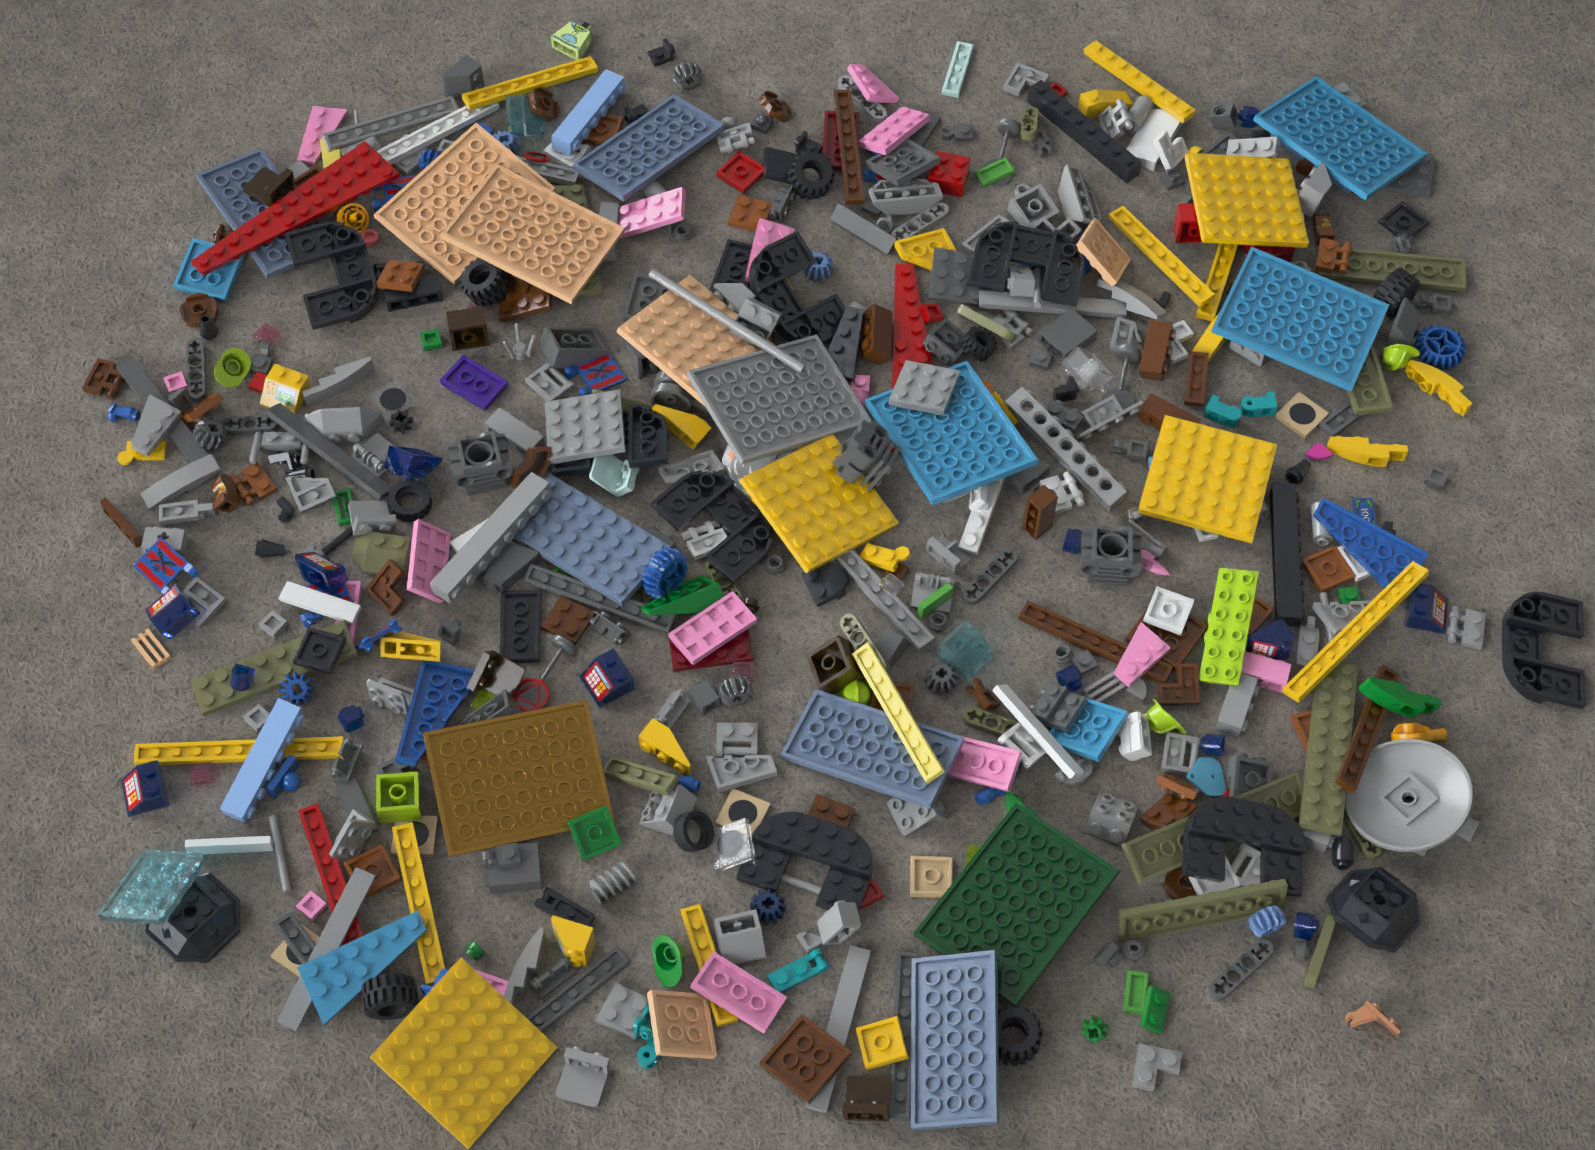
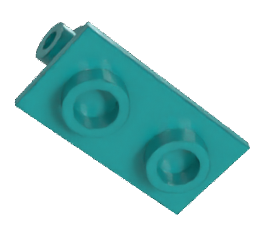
[633,1003,653,1040]

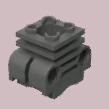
[832,420,901,491]
[447,430,513,495]
[1080,525,1142,586]

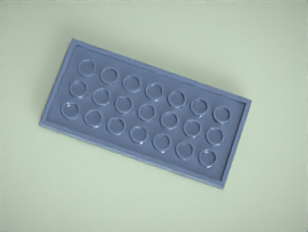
[573,94,725,202]
[196,148,316,279]
[513,474,671,607]
[780,689,965,809]
[911,950,999,1131]

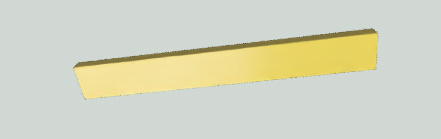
[852,643,945,784]

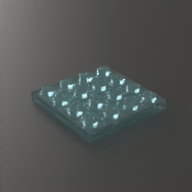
[97,850,209,925]

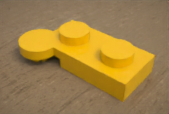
[117,441,167,466]
[860,543,910,572]

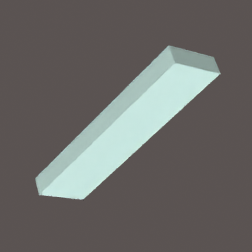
[941,41,974,98]

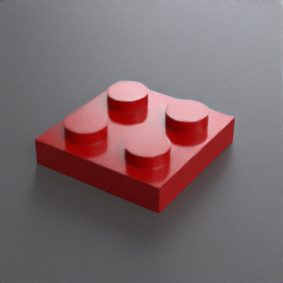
[716,151,764,194]

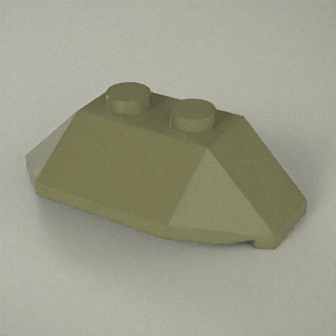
[351,532,412,579]

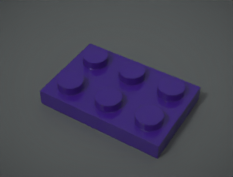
[440,355,509,411]

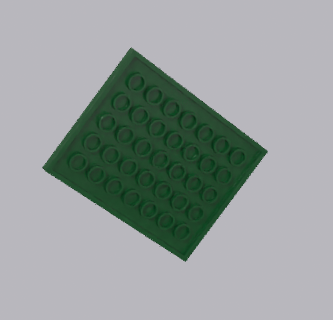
[913,803,1119,1006]

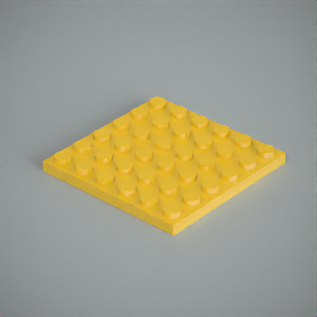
[1185,153,1309,248]
[1137,415,1277,544]
[740,434,899,574]
[369,957,557,1149]

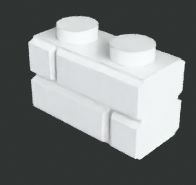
[1118,712,1152,761]

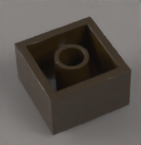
[446,307,490,351]
[806,635,863,694]

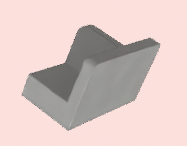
[926,536,970,574]

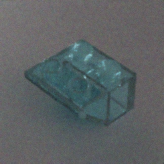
[506,95,545,136]
[937,620,994,681]

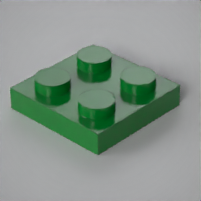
[567,805,622,861]

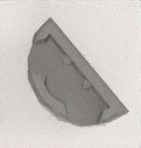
[1055,757,1093,785]

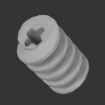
[589,862,637,905]

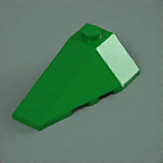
[641,575,723,616]

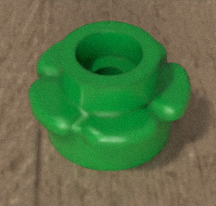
[465,940,485,960]

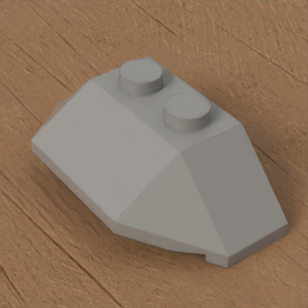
[1058,164,1102,225]
[869,177,943,216]
[305,407,384,444]

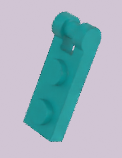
[767,948,830,993]

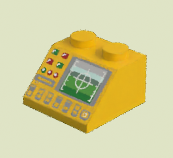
[260,364,312,414]
[551,915,595,967]

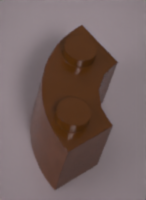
[511,446,551,489]

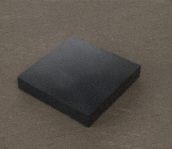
[764,147,799,184]
[1378,201,1430,238]
[292,627,347,675]

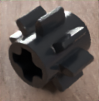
[389,409,413,434]

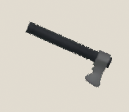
[304,526,353,558]

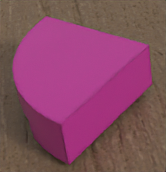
[1305,442,1333,460]

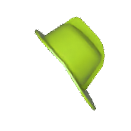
[1381,344,1420,371]
[214,348,251,388]
[839,680,872,707]
[1145,699,1186,735]

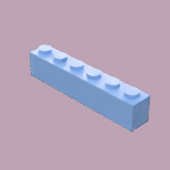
[551,69,625,156]
[220,698,304,823]

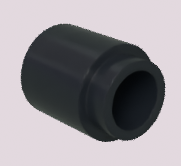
[1332,837,1354,870]

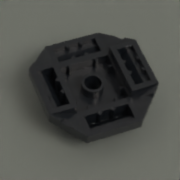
[1326,867,1420,953]
[145,872,240,963]

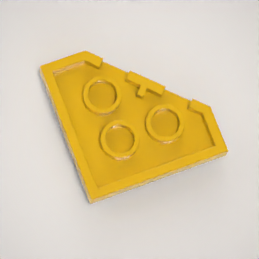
[894,228,957,270]

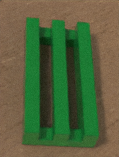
[333,488,353,527]

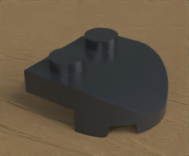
[801,562,849,607]

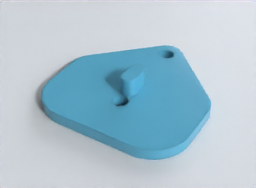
[1187,757,1226,797]

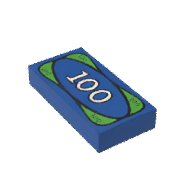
[1352,498,1377,526]

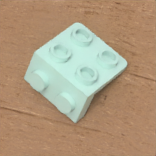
[589,454,639,498]

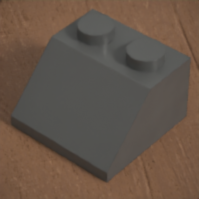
[442,55,484,99]
[1385,298,1422,347]

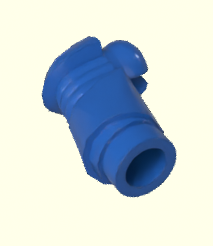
[107,403,140,422]
[674,774,701,793]
[974,787,1005,805]

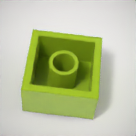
[376,772,421,824]

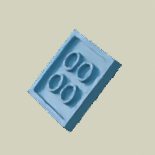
[173,238,245,302]
[1050,698,1129,762]

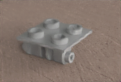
[351,433,405,477]
[910,572,955,613]

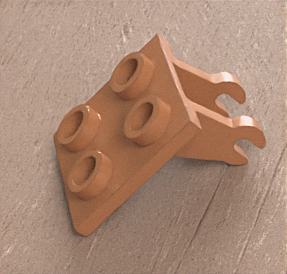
[1345,1001,1401,1039]

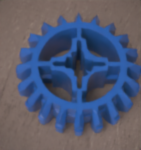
[1414,324,1466,371]
[642,547,688,599]

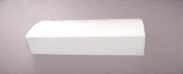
[1126,109,1182,171]

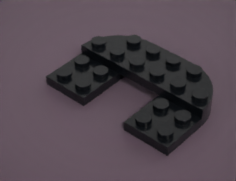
[967,221,1084,307]
[285,222,378,330]
[749,231,846,343]
[552,404,669,477]
[651,470,773,585]
[1502,592,1586,709]
[1182,796,1307,897]
[736,812,873,913]

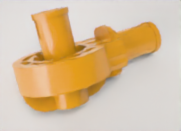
[337,203,369,233]
[1391,723,1447,742]

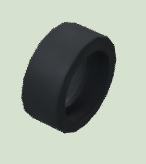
[673,811,714,852]

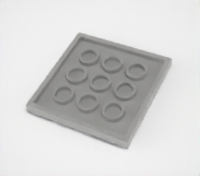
[545,389,626,465]

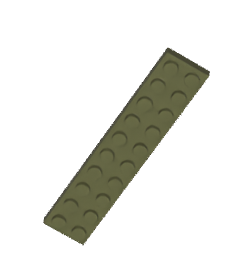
[1299,661,1358,836]
[1121,771,1303,884]

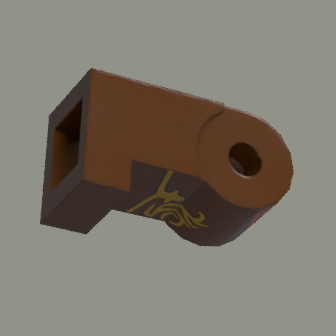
[1312,213,1335,246]
[211,474,241,513]

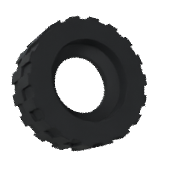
[387,479,432,522]

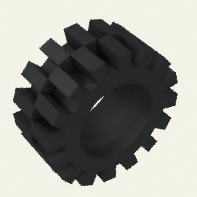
[961,326,997,361]

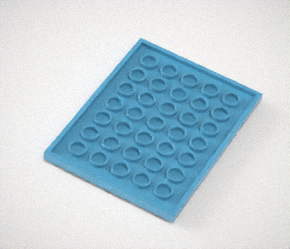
[1253,76,1428,200]
[1211,247,1389,392]
[865,361,1038,506]

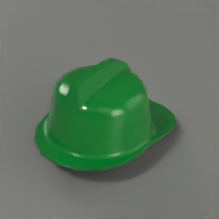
[652,935,686,987]

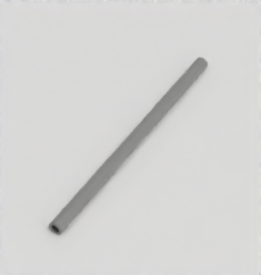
[649,268,806,373]

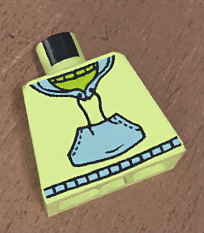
[551,22,591,60]

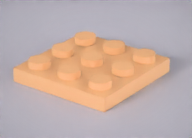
[1076,218,1131,287]
[647,990,717,1059]

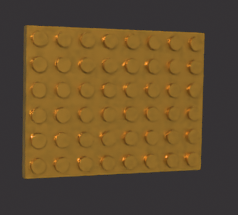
[423,700,614,857]

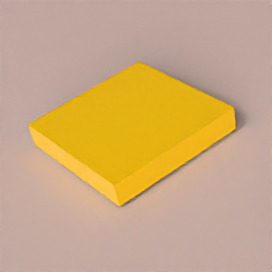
[856,1016,909,1071]

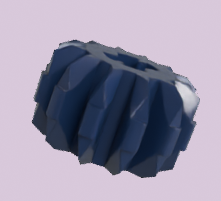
[750,888,786,926]

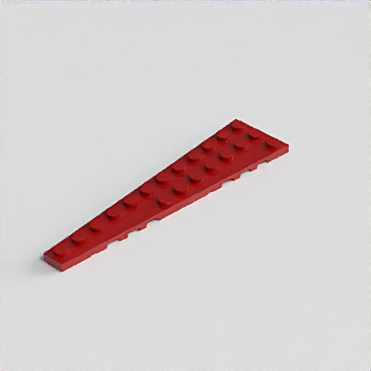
[191,141,400,276]
[890,263,932,453]

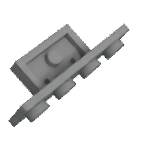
[1074,394,1143,441]

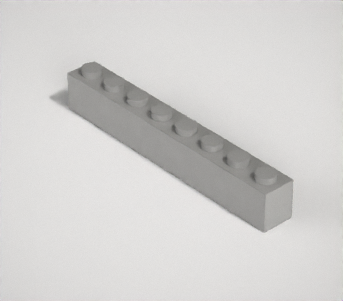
[430,472,552,605]

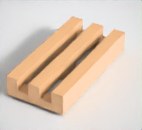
[131,629,171,669]

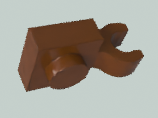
[966,678,1001,710]

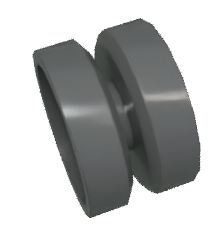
[650,371,693,413]

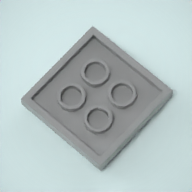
[889,360,960,416]

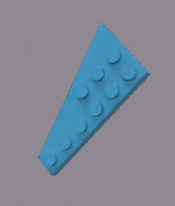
[297,911,427,1027]

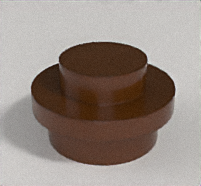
[1296,158,1314,176]

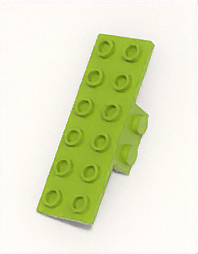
[1199,568,1259,686]

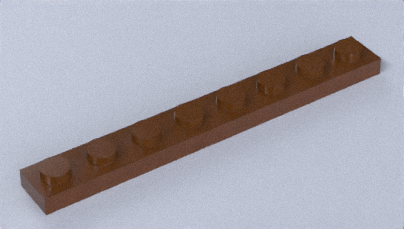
[833,89,864,205]
[1018,600,1173,684]
[1335,664,1400,793]

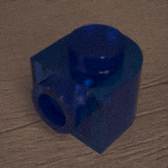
[1238,105,1260,128]
[1062,528,1082,555]
[230,663,255,692]
[1056,665,1082,692]
[337,704,365,733]
[1201,734,1226,756]
[1294,912,1319,940]

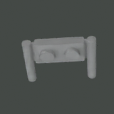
[249,431,310,464]

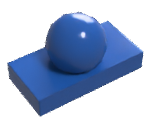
[266,755,302,799]

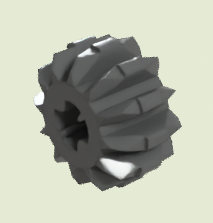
[672,60,703,90]
[193,417,227,450]
[924,660,959,695]
[718,675,754,707]

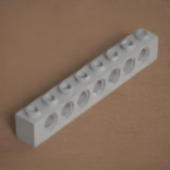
[1005,387,1127,512]

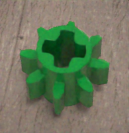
[1081,1014,1109,1044]

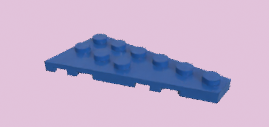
[1313,498,1429,605]
[395,660,475,767]

